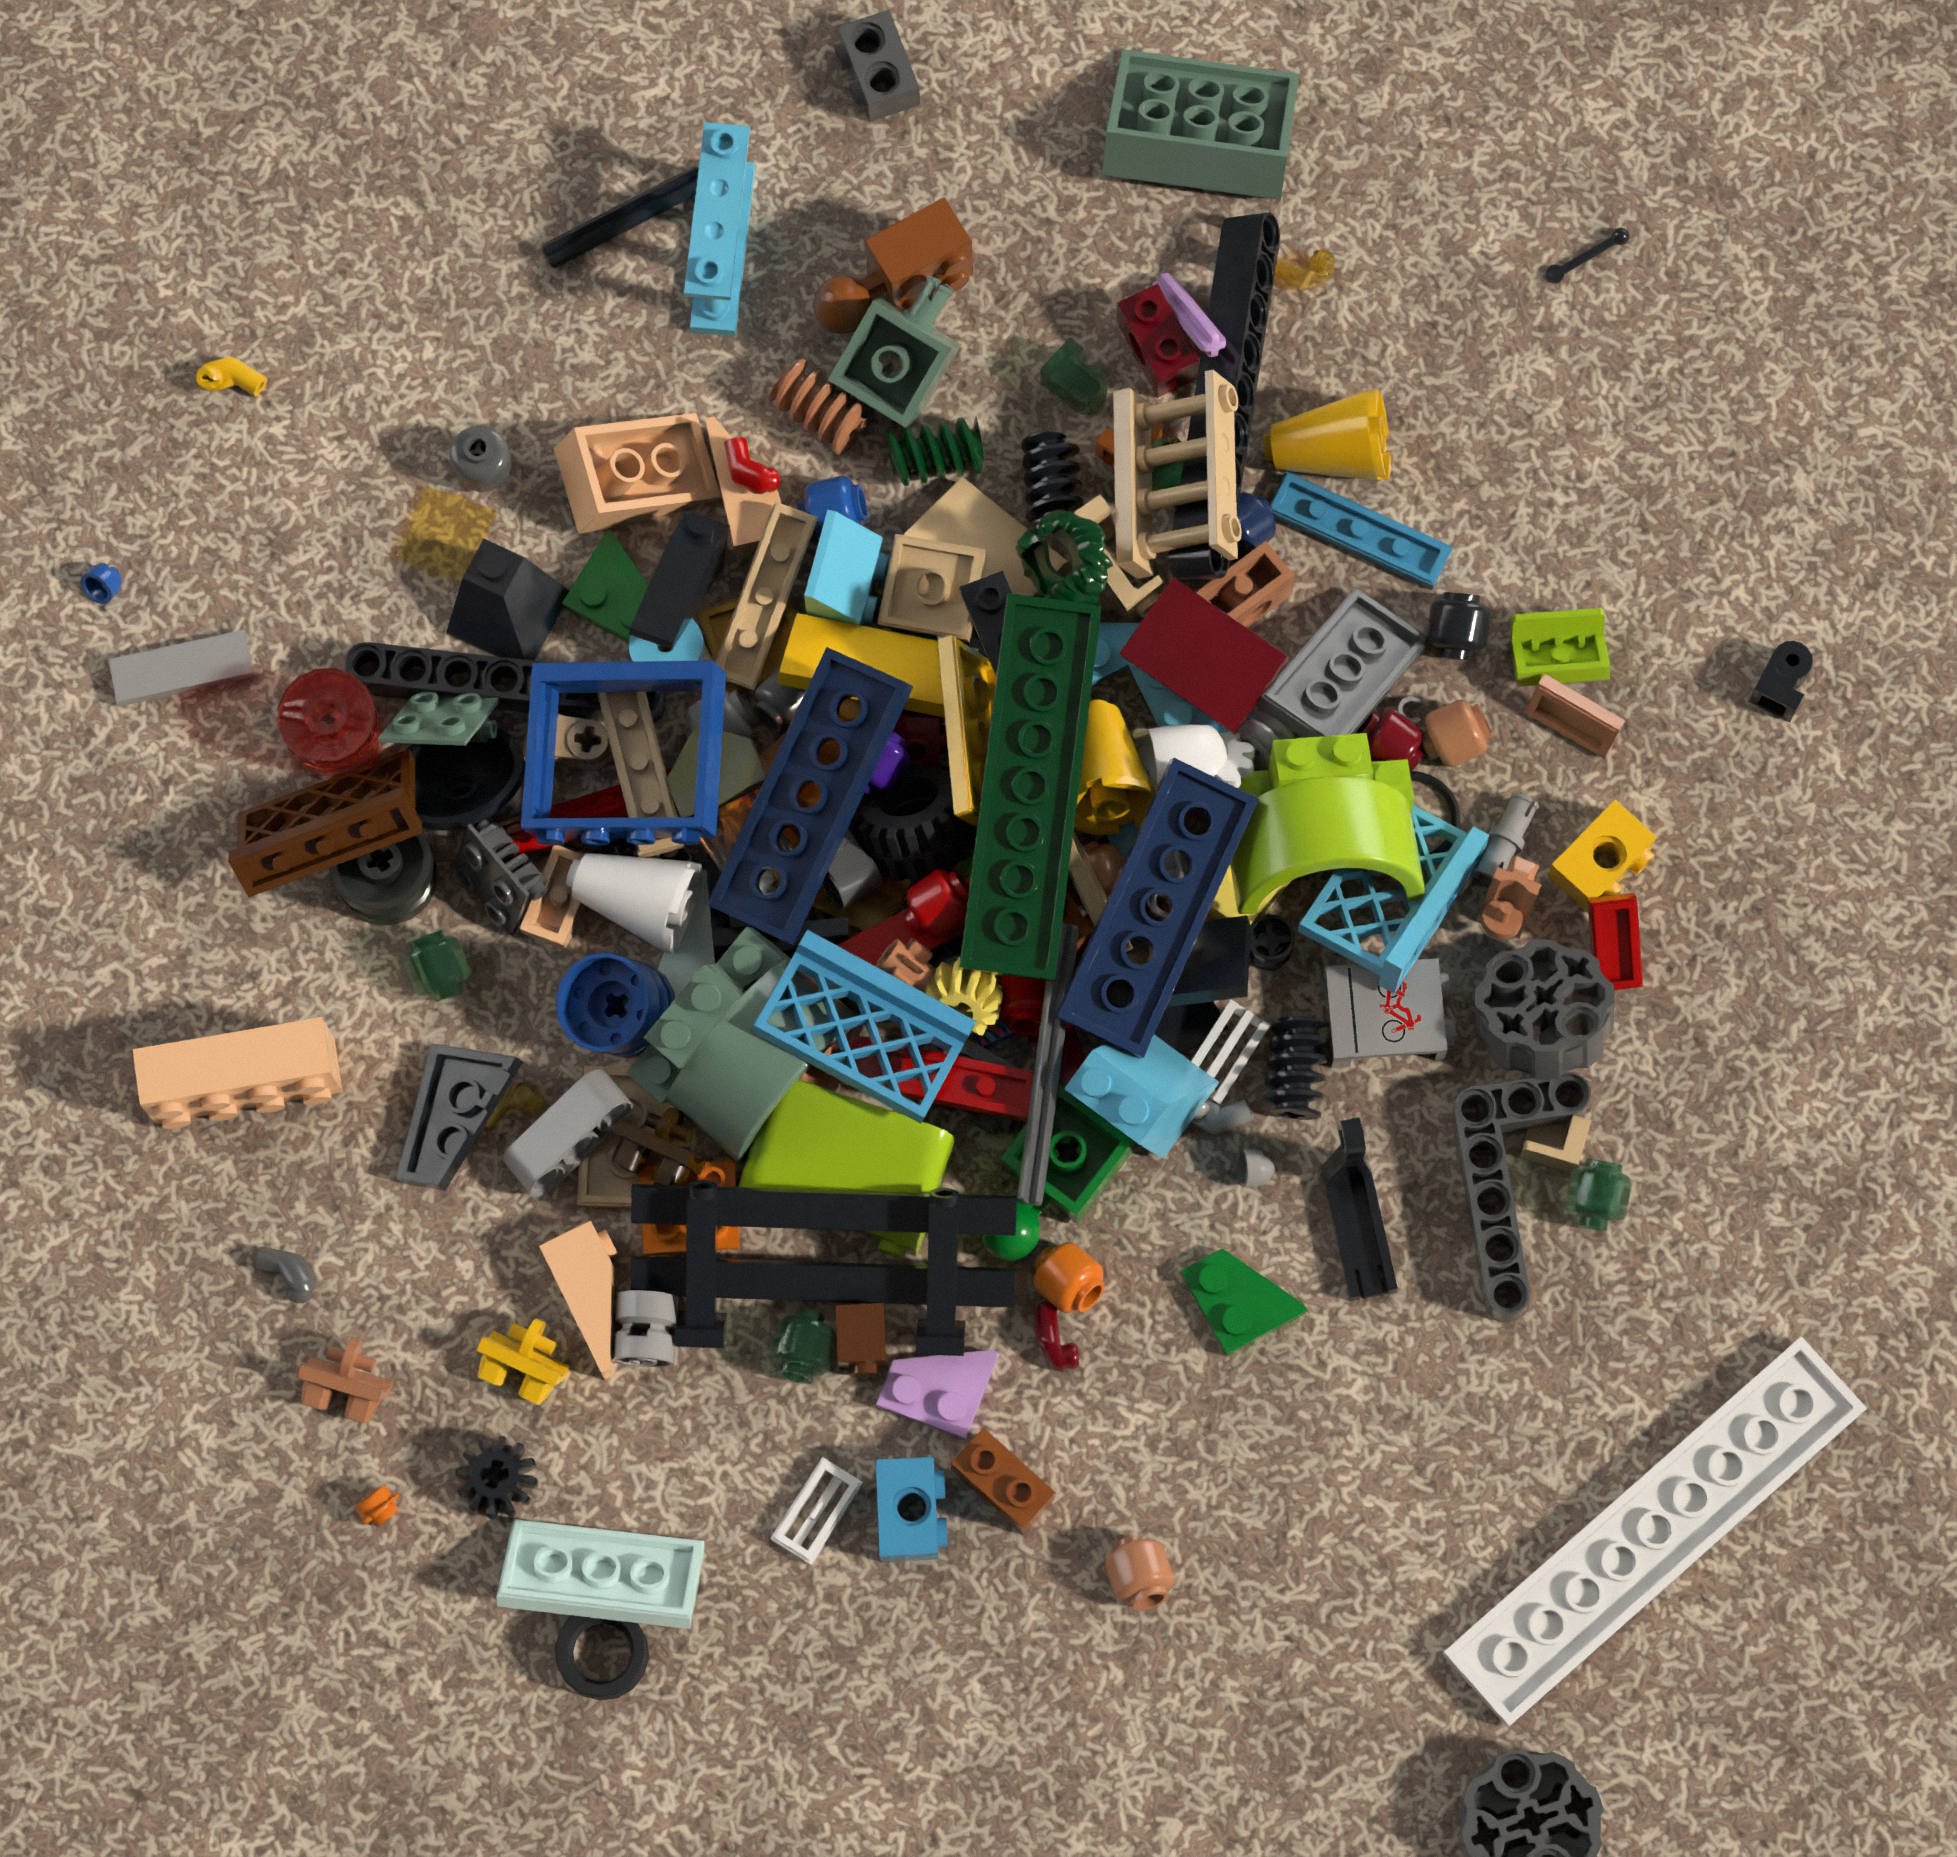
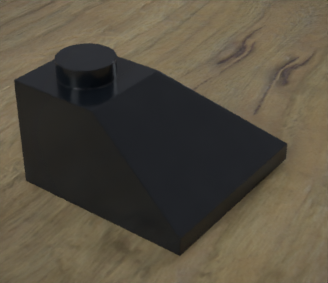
[446,538,570,661]

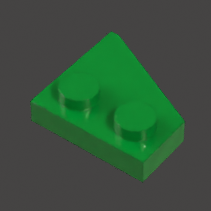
[562,530,649,644]

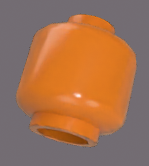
[1034,1242,1105,1313]

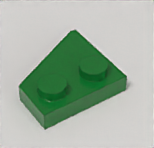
[1180,1248,1308,1356]

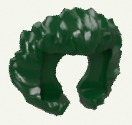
[1015,510,1113,605]

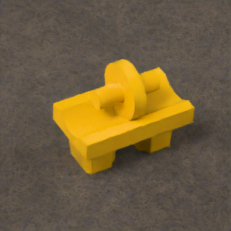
[476,1318,571,1405]

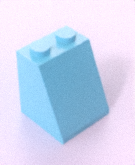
[1064,1035,1219,1159]

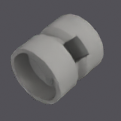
[612,1290,679,1368]

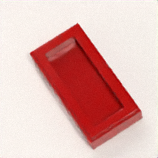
[1587,893,1643,990]

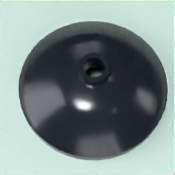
[388,728,525,831]

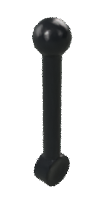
[1546,227,1630,284]

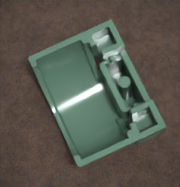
[626,927,857,1162]

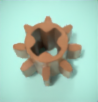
[876,938,935,991]

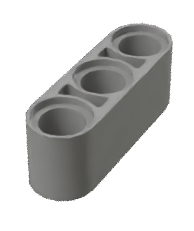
[503,1068,633,1197]

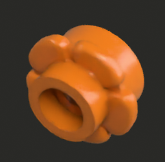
[354,1484,399,1528]

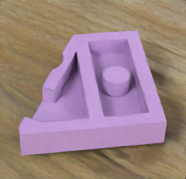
[876,1350,999,1440]

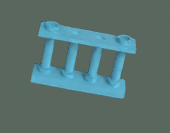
[684,122,755,337]

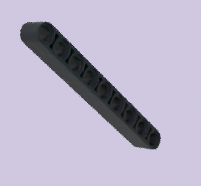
[1168,212,1280,582]

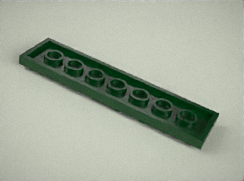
[959,593,1102,982]

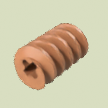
[769,357,870,455]

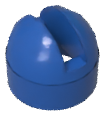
[80,563,122,604]

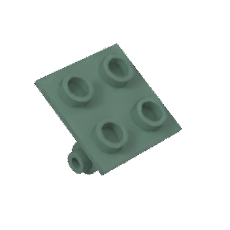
[378,692,499,746]

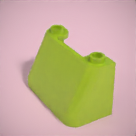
[738,1079,955,1259]

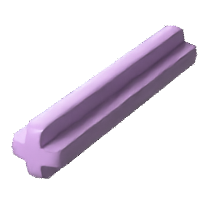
[1152,273,1226,357]

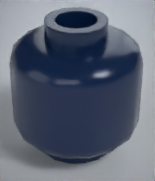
[1235,492,1276,560]

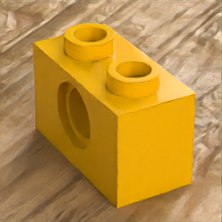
[1547,799,1657,913]

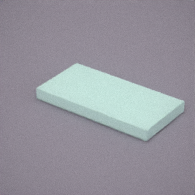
[496,1519,705,1629]

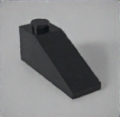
[629,510,730,650]

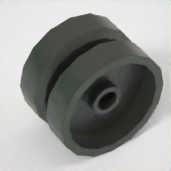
[329,832,438,925]

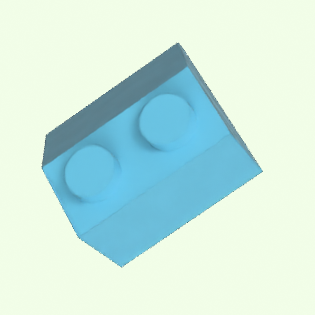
[804,510,890,626]

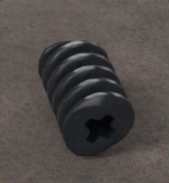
[1021,431,1084,532]
[1262,1016,1330,1120]

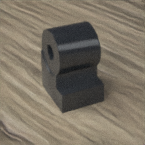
[1748,641,1813,722]

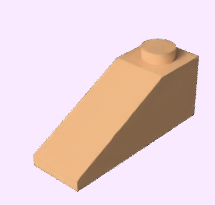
[705,417,791,560]
[539,1221,618,1380]

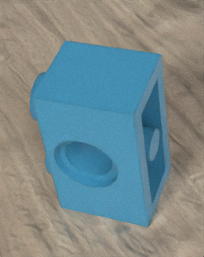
[876,1457,948,1562]

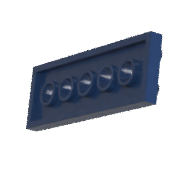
[707,647,913,945]
[1054,758,1259,1059]

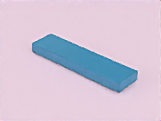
[1270,471,1453,590]

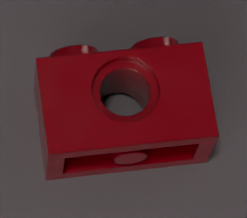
[1116,284,1200,398]

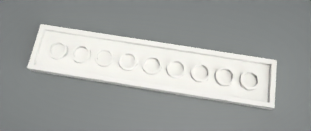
[1442,1336,1867,1728]

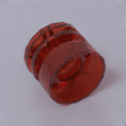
[277,668,384,781]

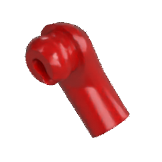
[724,437,780,495]

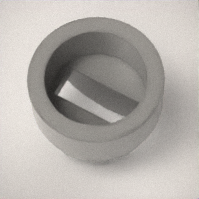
[1237,1149,1275,1187]

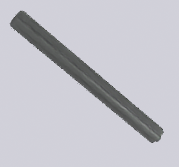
[1017,923,1079,1206]

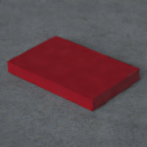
[1119,577,1289,735]

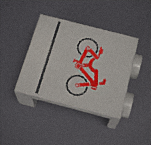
[1323,958,1455,1068]

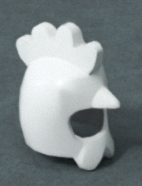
[1133,725,1255,790]

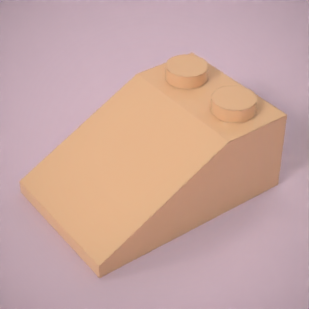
[554,413,721,534]

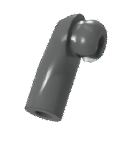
[255,1246,316,1303]

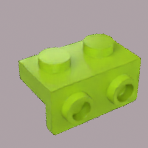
[1510,608,1611,687]

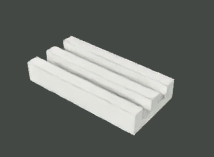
[1191,999,1271,1104]
[770,1457,863,1566]

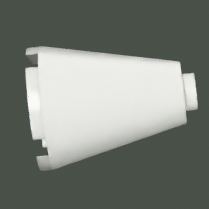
[566,853,703,954]

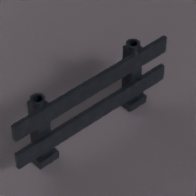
[631,1180,1017,1356]

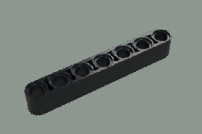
[345,642,666,723]

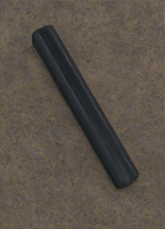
[542,166,699,268]

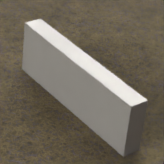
[108,630,255,707]

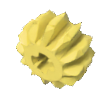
[923,957,1003,1036]

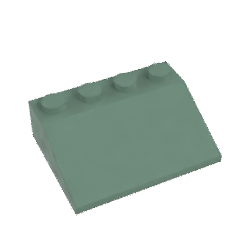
[1102,49,1300,200]

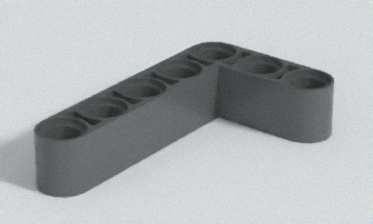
[1452,1072,1591,1322]

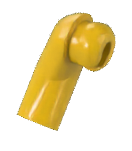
[196,357,267,397]

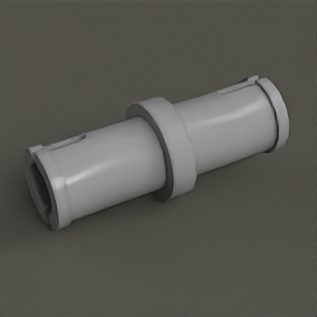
[1473,793,1539,886]

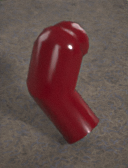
[1033,1302,1079,1372]

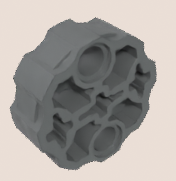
[1475,939,1614,1080]
[1457,1749,1604,1857]

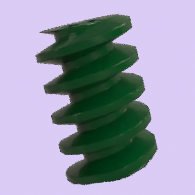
[886,416,984,486]

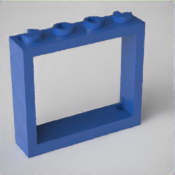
[521,660,726,846]

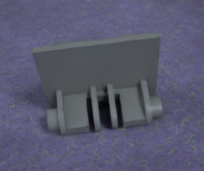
[454,819,548,937]

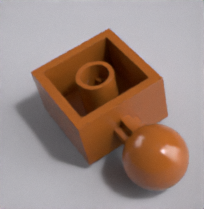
[813,197,973,334]

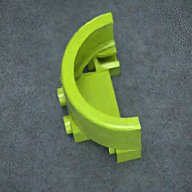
[1230,733,1425,914]

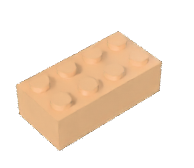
[132,1017,342,1129]

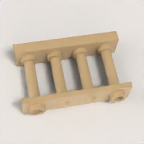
[1113,370,1242,579]

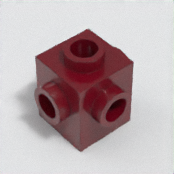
[893,709,948,766]

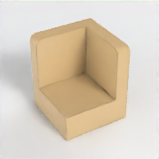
[1519,1115,1591,1174]

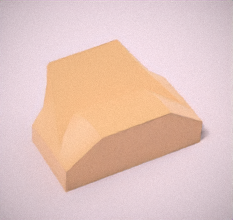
[519,845,586,950]

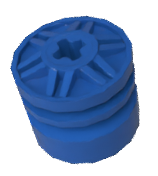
[555,952,675,1058]

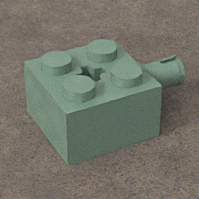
[828,275,961,428]

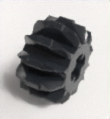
[455,1436,539,1519]

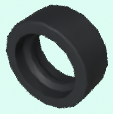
[555,1615,649,1701]

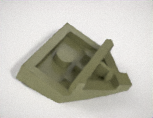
[667,724,767,817]

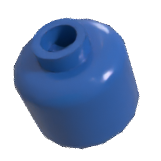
[797,476,868,539]

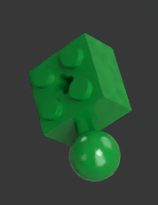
[980,1084,1134,1261]

